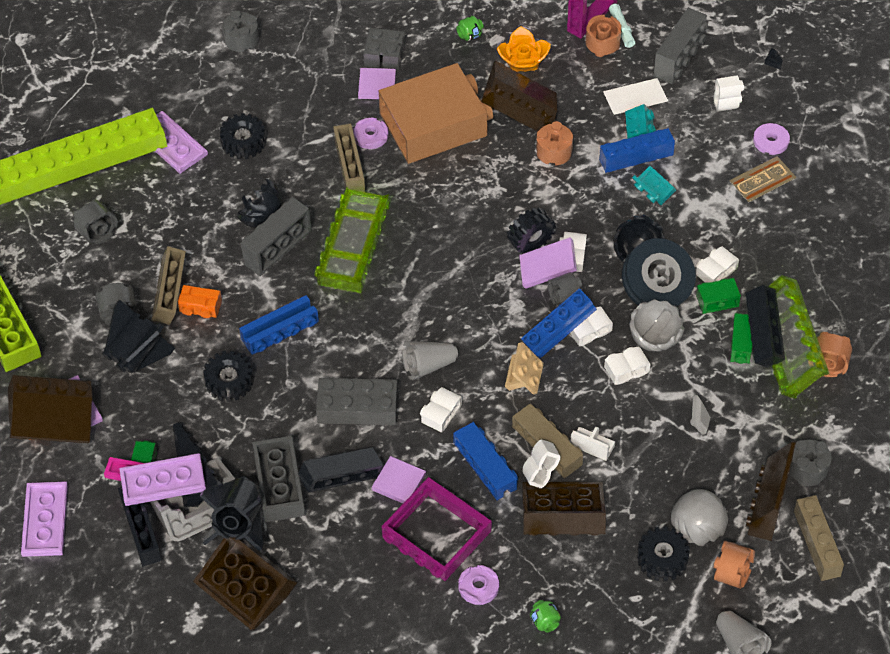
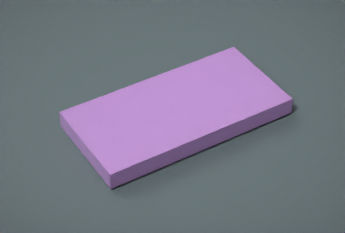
[155,111,208,174]
[119,453,206,506]
[21,482,68,557]

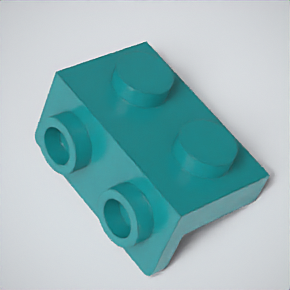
[625,104,656,139]
[632,166,676,206]

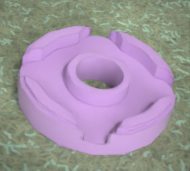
[353,118,388,149]
[753,123,790,155]
[459,565,499,605]

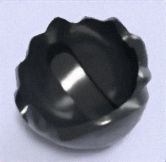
[237,179,284,228]
[613,215,665,266]

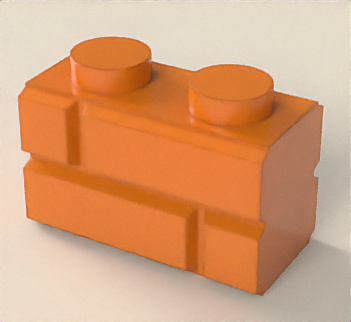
[178,285,222,318]

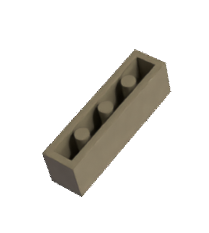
[333,124,365,196]
[151,246,186,325]
[512,403,583,478]
[794,495,844,581]

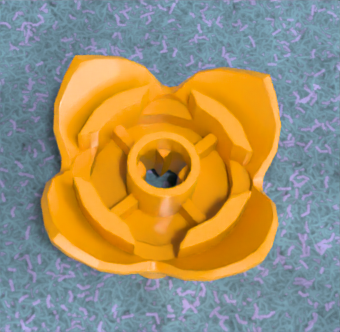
[497,26,551,72]

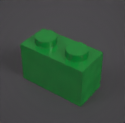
[696,278,741,314]

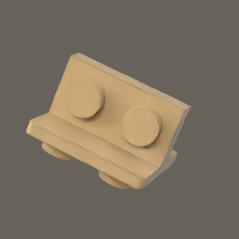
[505,342,543,394]

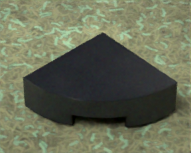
[764,48,783,70]

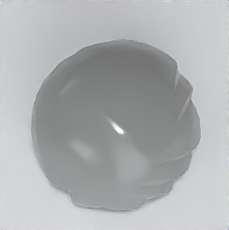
[629,299,685,351]
[671,489,728,546]

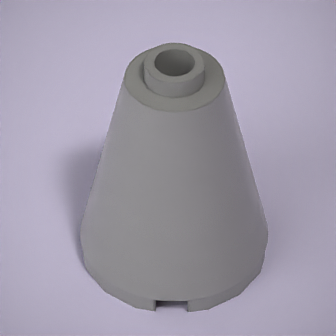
[402,341,458,380]
[716,611,771,654]

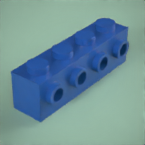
[599,128,675,173]

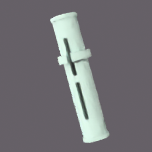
[609,4,635,48]

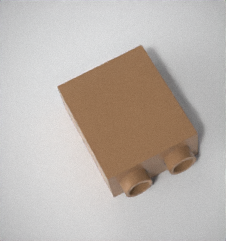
[378,63,493,164]

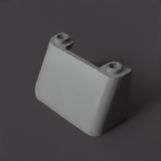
[150,458,235,542]

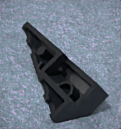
[173,422,221,507]

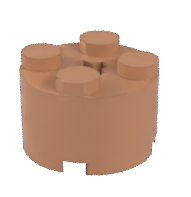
[585,15,621,57]
[536,121,573,165]
[809,332,852,377]
[714,541,755,589]

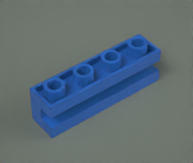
[521,288,597,359]
[239,295,319,355]
[453,422,518,500]

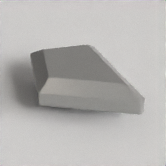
[690,395,711,435]

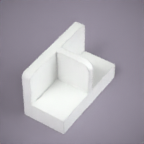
[571,427,615,461]

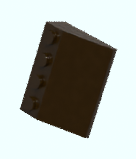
[481,61,557,132]
[8,375,92,444]
[746,442,796,541]
[522,482,606,536]
[193,537,298,631]

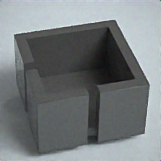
[364,28,405,72]

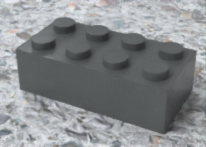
[653,7,708,84]
[241,197,311,276]
[316,378,398,425]
[252,436,305,522]

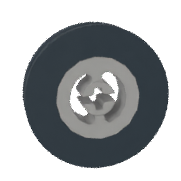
[622,238,696,307]

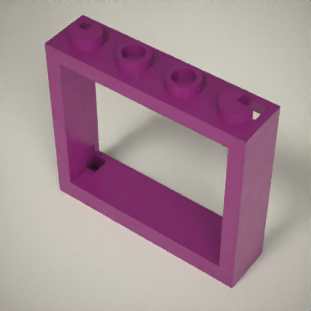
[567,0,617,39]
[382,477,492,581]

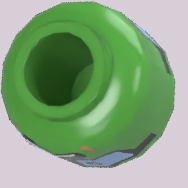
[456,16,483,41]
[530,600,561,632]

